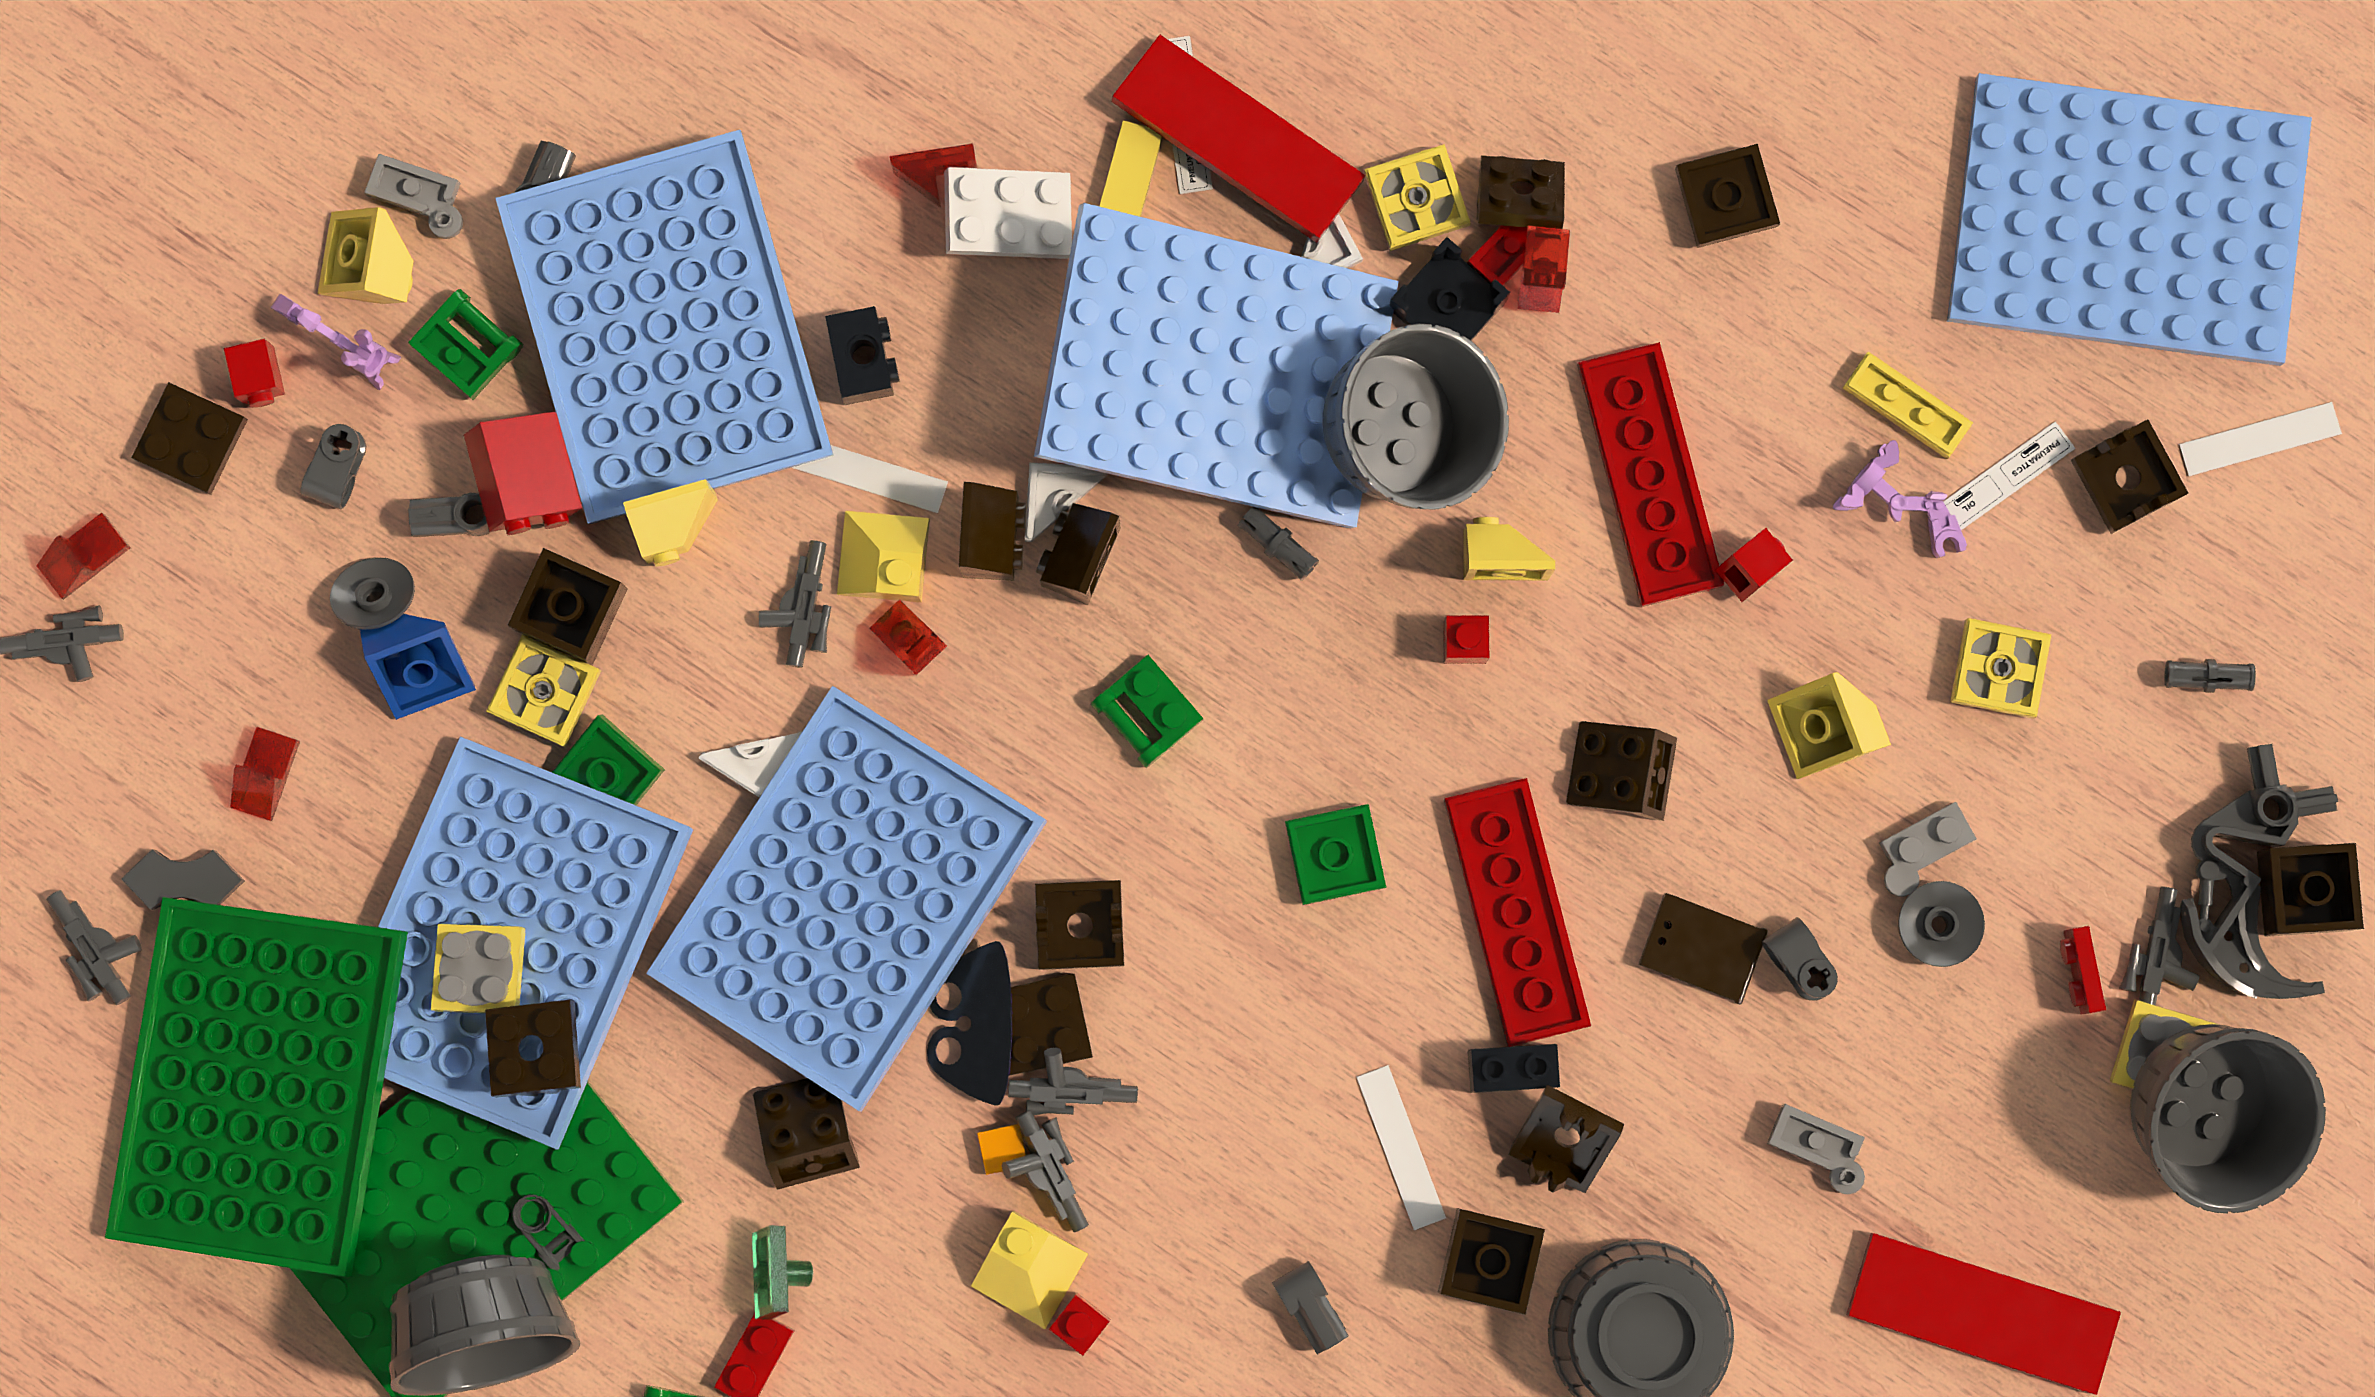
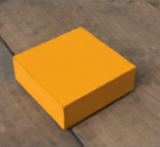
[977,1124,1026,1175]

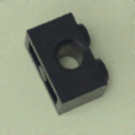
[825,306,900,405]
[1468,1044,1560,1093]

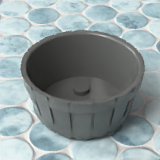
[1323,324,1509,510]
[2130,1024,2326,1214]
[1548,1239,1734,1397]
[389,1255,581,1396]

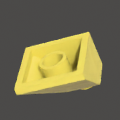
[318,207,413,304]
[623,479,718,567]
[837,511,930,603]
[1463,517,1555,581]
[1767,672,1891,779]
[971,1211,1088,1329]

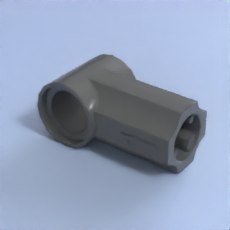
[514,140,576,193]
[408,493,490,537]
[1272,1261,1349,1355]

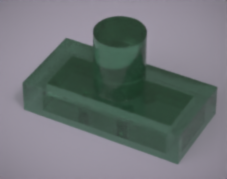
[752,1225,813,1320]

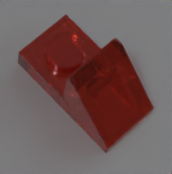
[890,143,978,207]
[1517,226,1570,313]
[36,513,131,600]
[869,599,947,676]
[230,727,300,821]

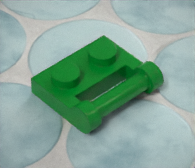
[408,289,523,400]
[1090,655,1204,768]

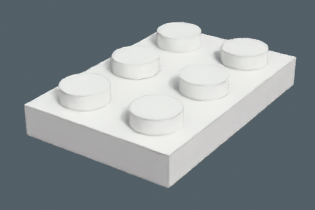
[944,167,1072,259]

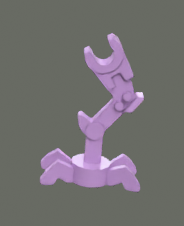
[271,294,401,390]
[1833,440,1967,558]

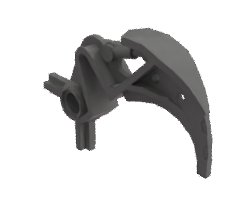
[2180,744,2338,999]

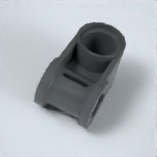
[300,424,367,509]
[1762,917,1838,1001]
[513,1195,585,1270]

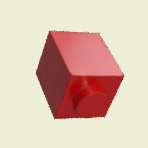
[223,338,285,408]
[1715,528,1793,602]
[1443,615,1490,664]
[1049,1293,1111,1356]

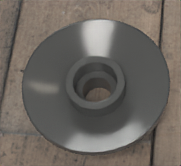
[330,558,415,629]
[1898,881,1985,967]

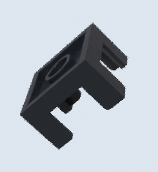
[1389,237,1510,341]

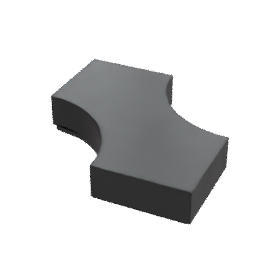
[122,849,245,910]

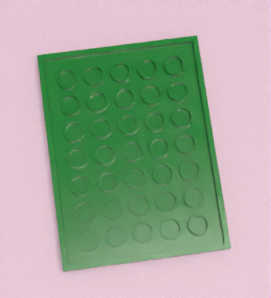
[105,897,408,1277]
[290,1081,684,1397]

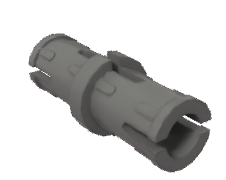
[1238,507,1319,581]
[2164,659,2256,693]

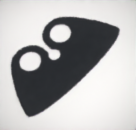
[927,941,1012,1106]

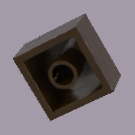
[508,548,628,666]
[2257,843,2364,937]
[1438,1208,1545,1315]

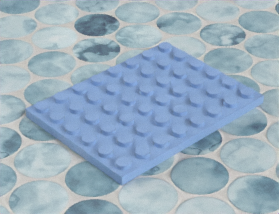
[1947,73,2312,366]
[495,130,834,524]
[1034,203,1399,529]
[646,686,1047,1112]
[378,737,693,1150]

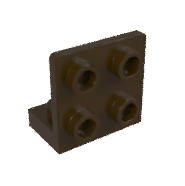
[1566,721,1677,821]
[753,1078,860,1190]

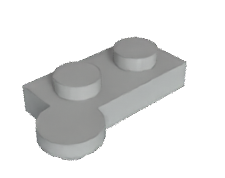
[364,154,463,239]
[1879,802,1977,897]
[1767,1104,1865,1194]

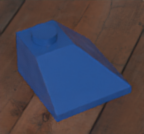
[360,614,476,720]

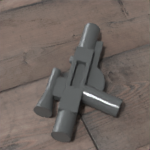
[759,540,832,668]
[0,605,124,682]
[2119,886,2199,1005]
[46,890,142,1005]
[1008,1048,1138,1116]
[1002,1110,1089,1233]

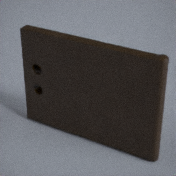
[1638,893,1768,1005]

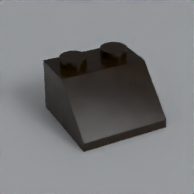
[959,482,1026,581]
[1036,503,1121,605]

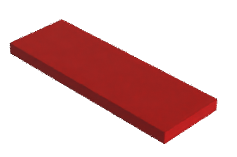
[1111,34,1366,243]
[1577,342,1724,607]
[1444,778,1591,1047]
[1846,1233,2121,1395]

